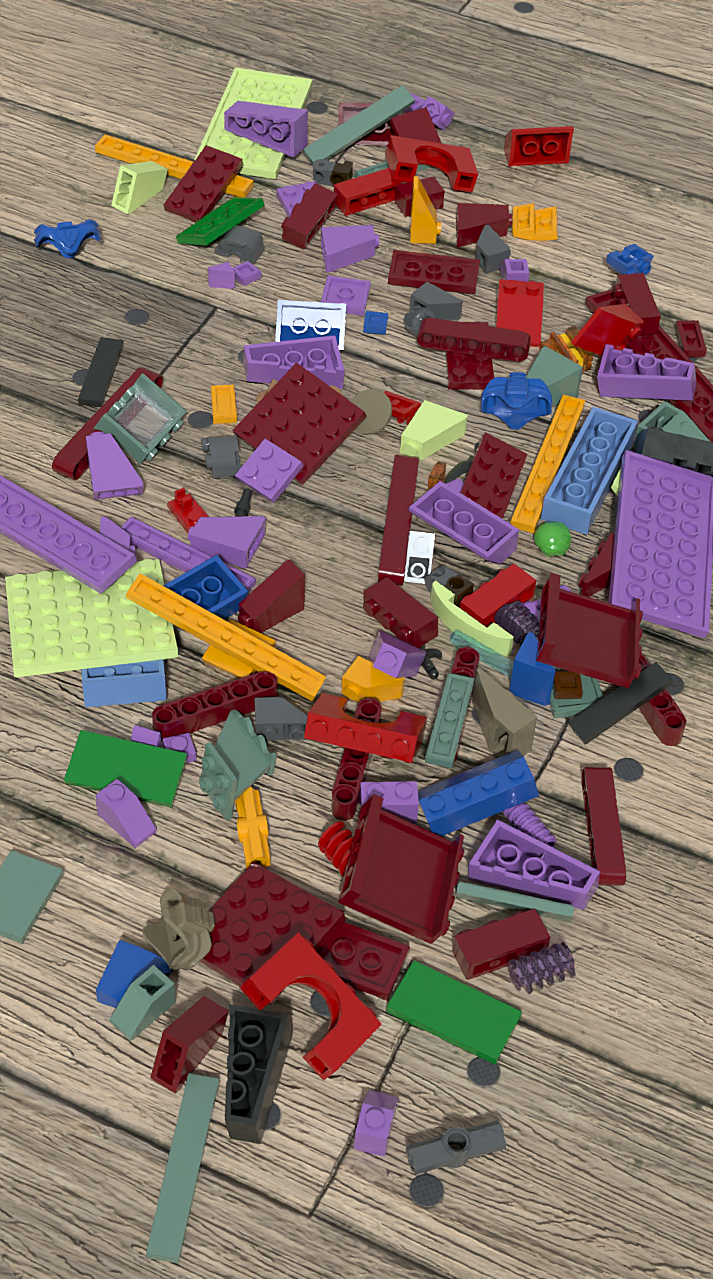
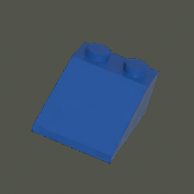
[163,555,248,631]

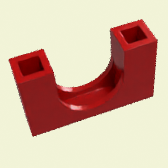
[385,135,478,192]
[304,693,428,763]
[239,932,382,1081]

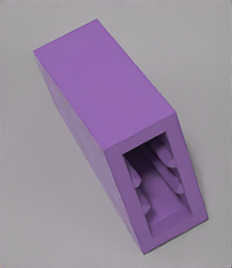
[321,225,379,272]
[86,432,143,500]
[188,516,266,569]
[369,631,426,678]

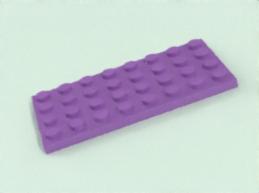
[608,450,713,638]

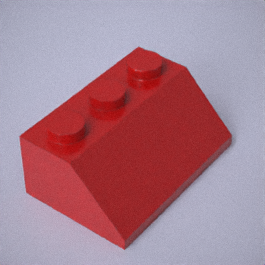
[504,126,574,166]

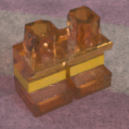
[539,326,594,372]

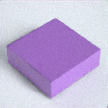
[233,261,261,286]

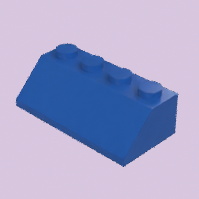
[418,750,539,837]

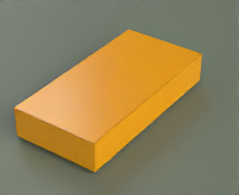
[211,385,237,424]

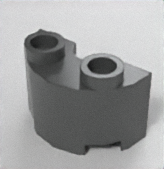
[215,225,265,265]
[201,435,241,478]

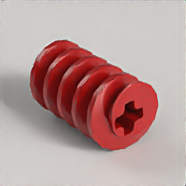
[318,821,353,877]

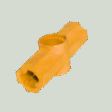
[235,787,271,869]

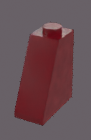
[456,203,513,247]
[238,559,305,633]
[150,996,229,1094]

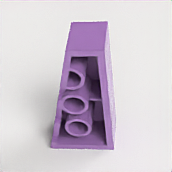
[243,336,345,389]
[597,344,697,400]

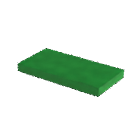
[176,197,265,245]
[64,730,188,808]
[386,960,522,1065]

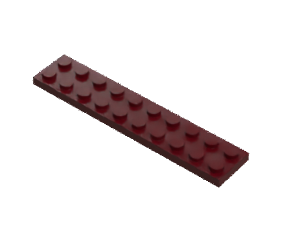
[585,289,713,442]

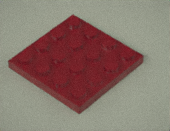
[232,362,367,485]
[200,862,346,1005]

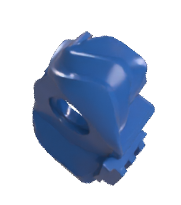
[34,219,101,258]
[481,372,553,429]

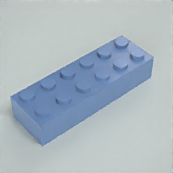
[541,407,638,535]

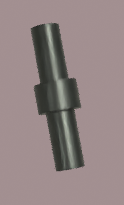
[234,488,253,517]

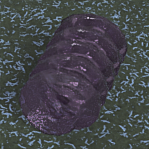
[494,601,539,647]
[508,942,576,994]

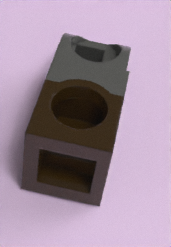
[313,159,353,187]
[424,566,474,608]

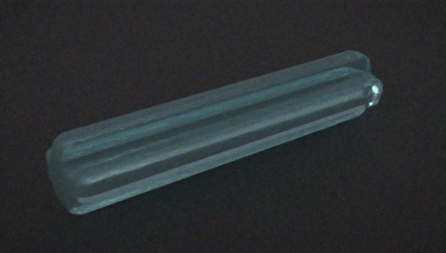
[450,629,514,678]

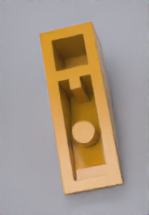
[410,176,441,244]

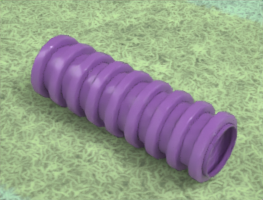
[503,802,556,847]

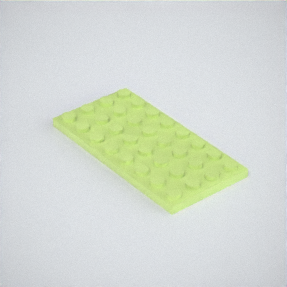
[194,67,312,179]

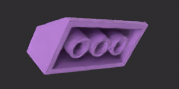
[409,481,519,564]

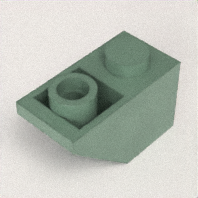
[110,965,176,1041]

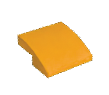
[513,203,558,241]
[202,620,276,679]

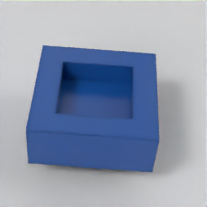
[363,311,388,335]

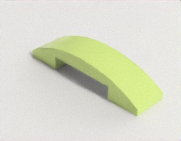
[431,581,514,656]

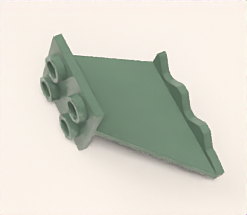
[199,709,277,821]

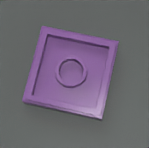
[321,276,371,316]

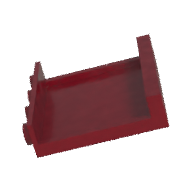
[536,572,643,688]
[338,794,465,944]

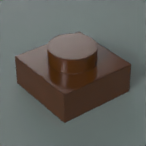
[553,671,583,699]

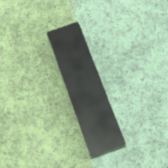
[78,337,123,407]
[568,662,673,745]

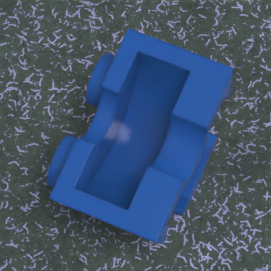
[606,244,654,276]

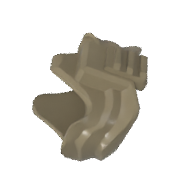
[142,888,215,970]

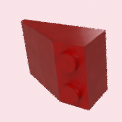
[496,279,544,347]
[571,304,645,356]

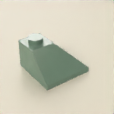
[526,346,583,405]

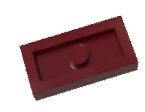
[675,320,707,358]

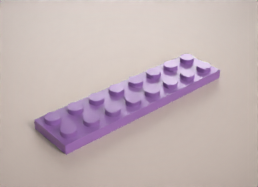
[0,475,137,594]

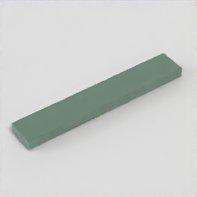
[303,85,415,165]
[146,1073,219,1264]

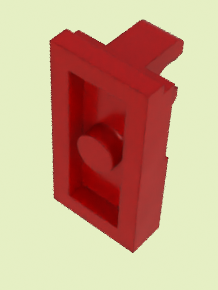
[383,391,421,426]
[167,487,208,533]

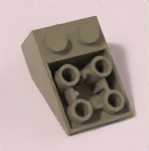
[472,667,537,758]

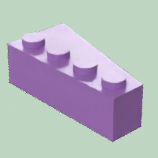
[224,101,308,157]
[468,819,600,910]

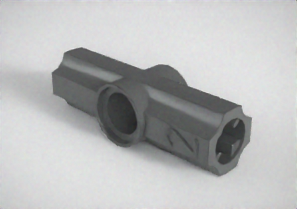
[406,1120,506,1175]

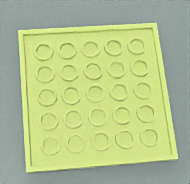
[5,559,178,677]

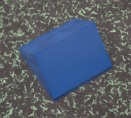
[509,632,555,706]

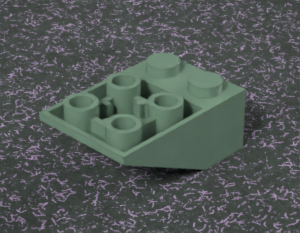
[634,401,710,448]

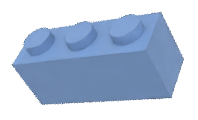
[82,659,167,707]

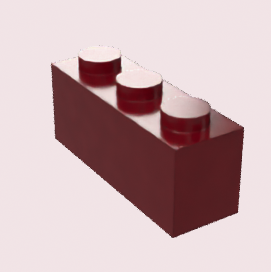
[281,183,338,250]
[613,273,661,335]
[363,577,438,648]
[452,908,550,980]

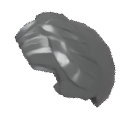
[404,306,438,337]

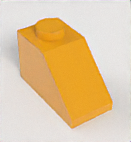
[341,656,405,702]

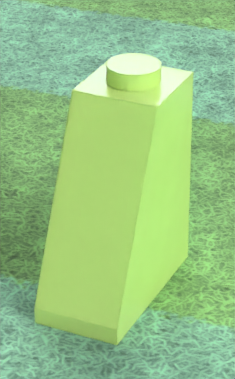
[111,161,168,214]
[400,400,468,460]

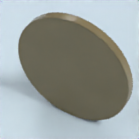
[351,389,392,435]

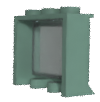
[93,373,187,465]

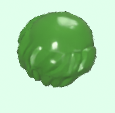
[534,521,571,557]

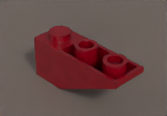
[579,533,615,597]

